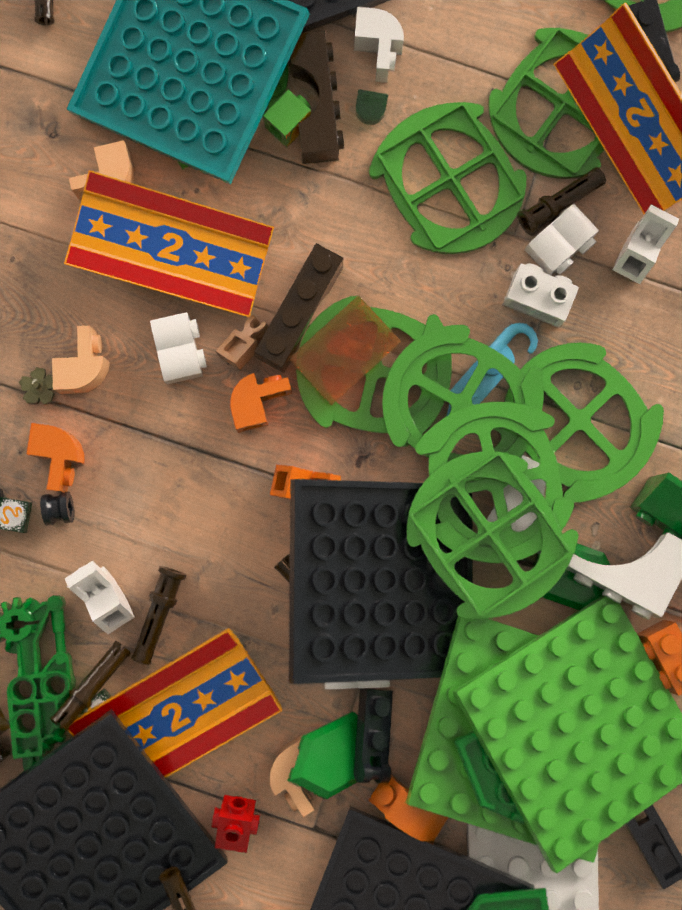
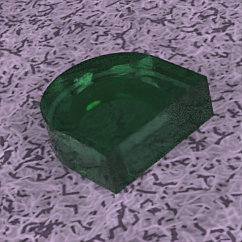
[355,89,388,125]

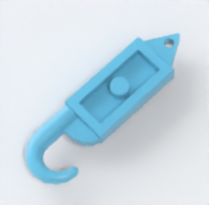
[447,323,538,416]

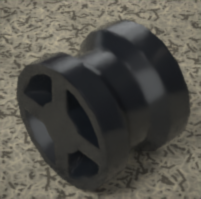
[40,492,74,526]

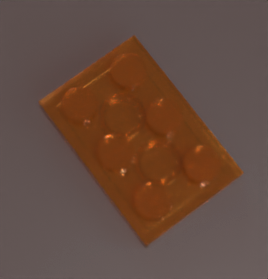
[289,295,401,406]

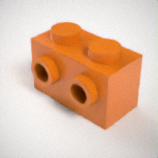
[637,620,682,696]

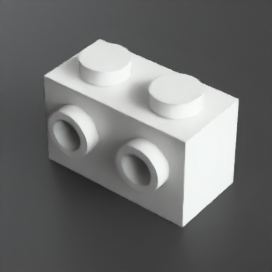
[502,263,579,328]

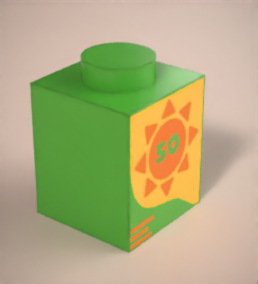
[263,89,311,147]

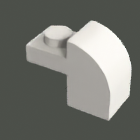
[354,7,404,83]
[613,205,679,284]
[65,561,135,634]

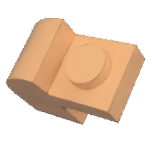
[69,140,135,200]
[52,325,110,394]
[270,734,315,817]

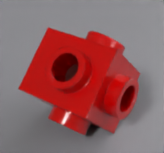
[211,795,260,853]

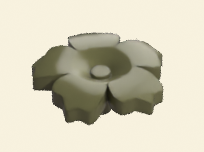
[19,367,55,405]

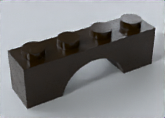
[290,31,344,164]
[255,243,344,373]

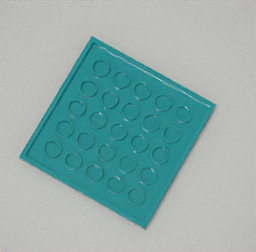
[67,0,310,185]

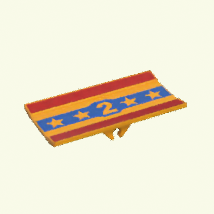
[553,3,682,214]
[64,170,274,318]
[68,628,283,778]

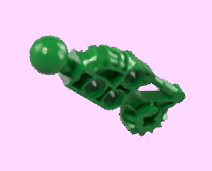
[0,595,76,775]

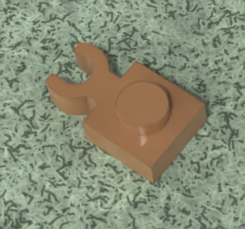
[215,315,269,370]

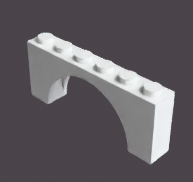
[487,455,682,620]

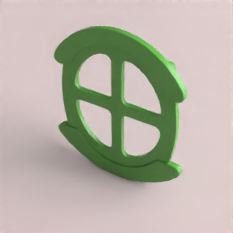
[489,28,604,179]
[369,102,527,254]
[296,296,452,447]
[382,325,544,482]
[504,343,664,503]
[415,402,574,563]
[407,451,578,619]

